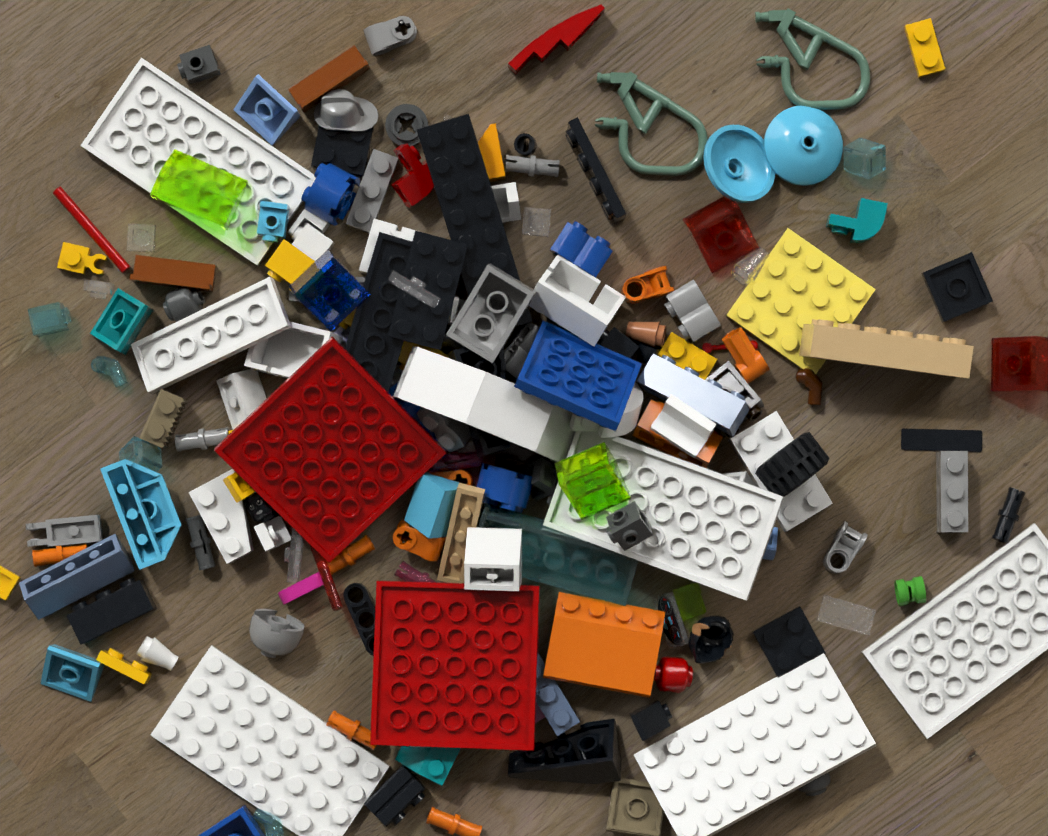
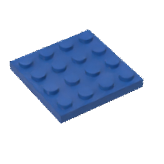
[514,320,642,432]

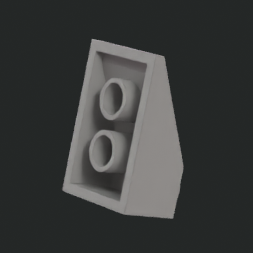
[446,263,537,363]

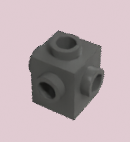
[606,501,653,551]

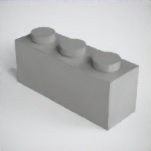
[936,451,968,533]

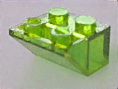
[555,442,631,520]

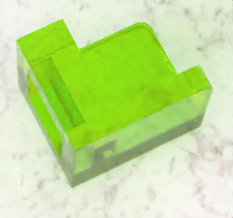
[671,582,706,621]

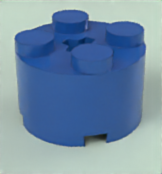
[301,163,360,226]
[476,463,532,513]

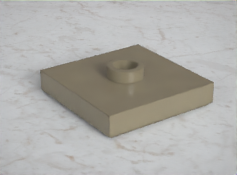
[606,778,664,836]

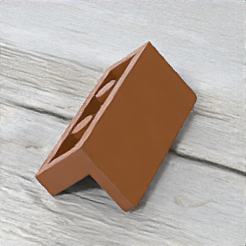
[288,45,370,113]
[130,255,216,292]

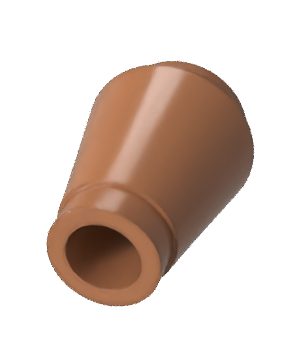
[626,321,667,348]

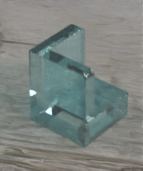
[843,138,886,179]
[119,436,162,472]

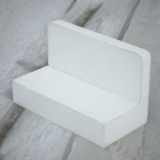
[216,369,267,430]
[650,394,716,458]

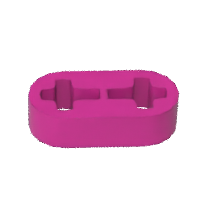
[278,570,329,605]

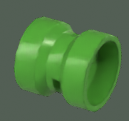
[894,576,926,606]

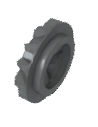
[385,104,428,146]

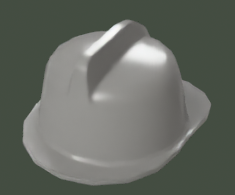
[314,89,378,132]

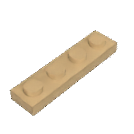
[437,483,485,583]

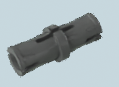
[185,515,216,571]

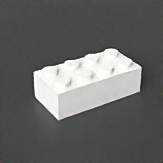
[728,411,833,532]

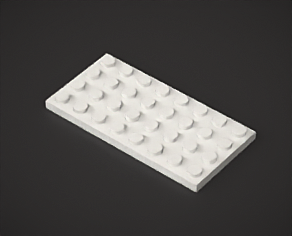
[81,58,316,266]
[543,431,784,600]
[861,523,1048,739]
[151,645,390,836]
[634,653,876,836]

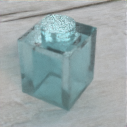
[28,302,71,337]

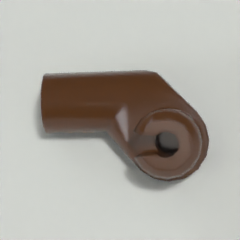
[795,368,822,405]

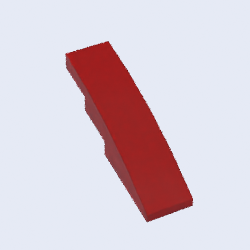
[508,4,605,75]

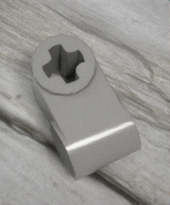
[363,16,417,56]
[823,521,868,574]

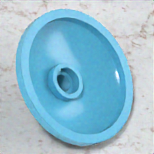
[764,106,843,186]
[704,125,775,203]

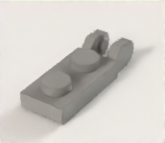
[25,515,103,547]

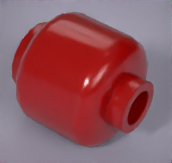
[653,656,693,693]

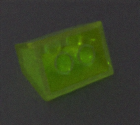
[150,149,249,230]

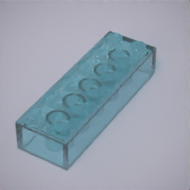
[478,503,638,606]

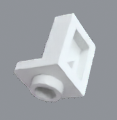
[254,516,291,551]

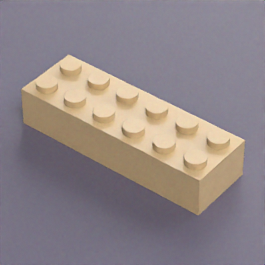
[799,319,974,378]

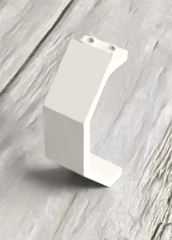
[393,346,576,465]

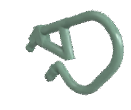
[755,8,870,110]
[595,71,708,176]

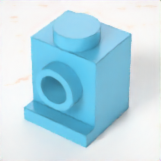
[257,201,290,243]

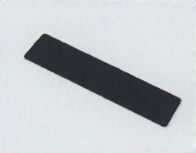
[901,428,982,452]

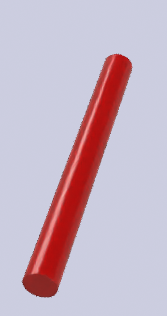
[53,186,131,273]

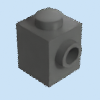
[177,45,221,84]

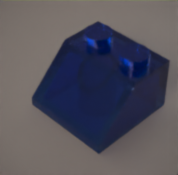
[289,249,370,331]

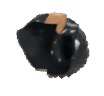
[689,615,733,664]

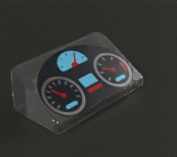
[653,592,689,648]

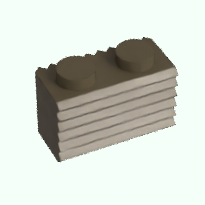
[140,389,188,449]

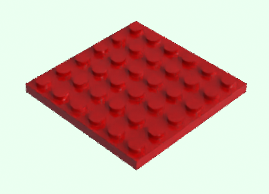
[214,337,446,563]
[370,581,540,751]

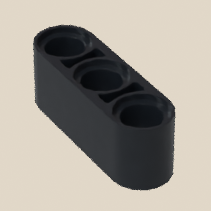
[343,583,375,656]

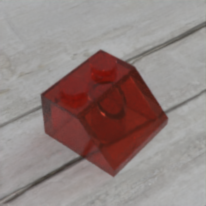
[682,196,759,274]
[991,336,1048,392]

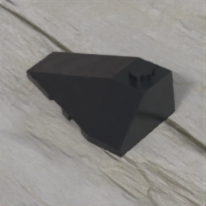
[508,719,622,784]

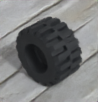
[755,432,830,497]

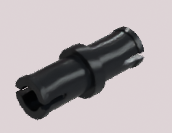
[992,487,1026,544]

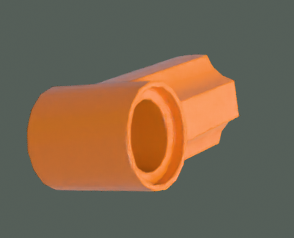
[721,327,770,384]

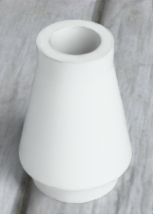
[136,636,178,671]

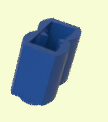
[550,221,613,278]

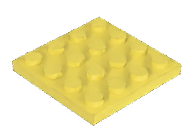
[726,228,876,374]

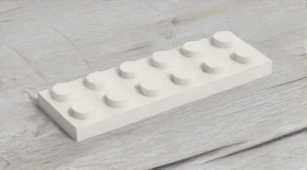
[131,277,291,394]

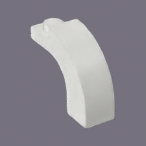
[569,383,643,438]

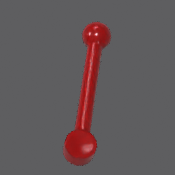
[702,340,758,353]

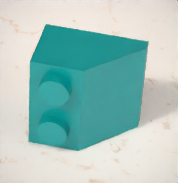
[395,746,461,786]

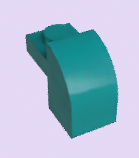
[826,198,888,243]

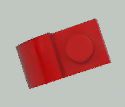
[392,144,434,207]

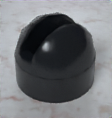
[514,133,537,156]
[636,343,660,364]

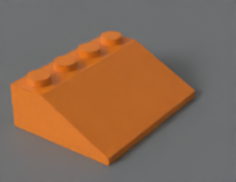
[543,592,665,698]

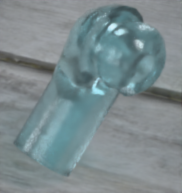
[91,356,128,388]
[253,808,284,836]

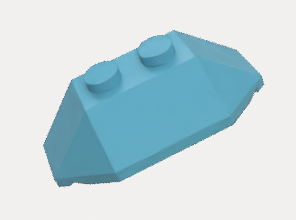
[100,459,182,570]

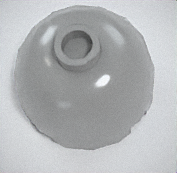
[249,609,305,658]

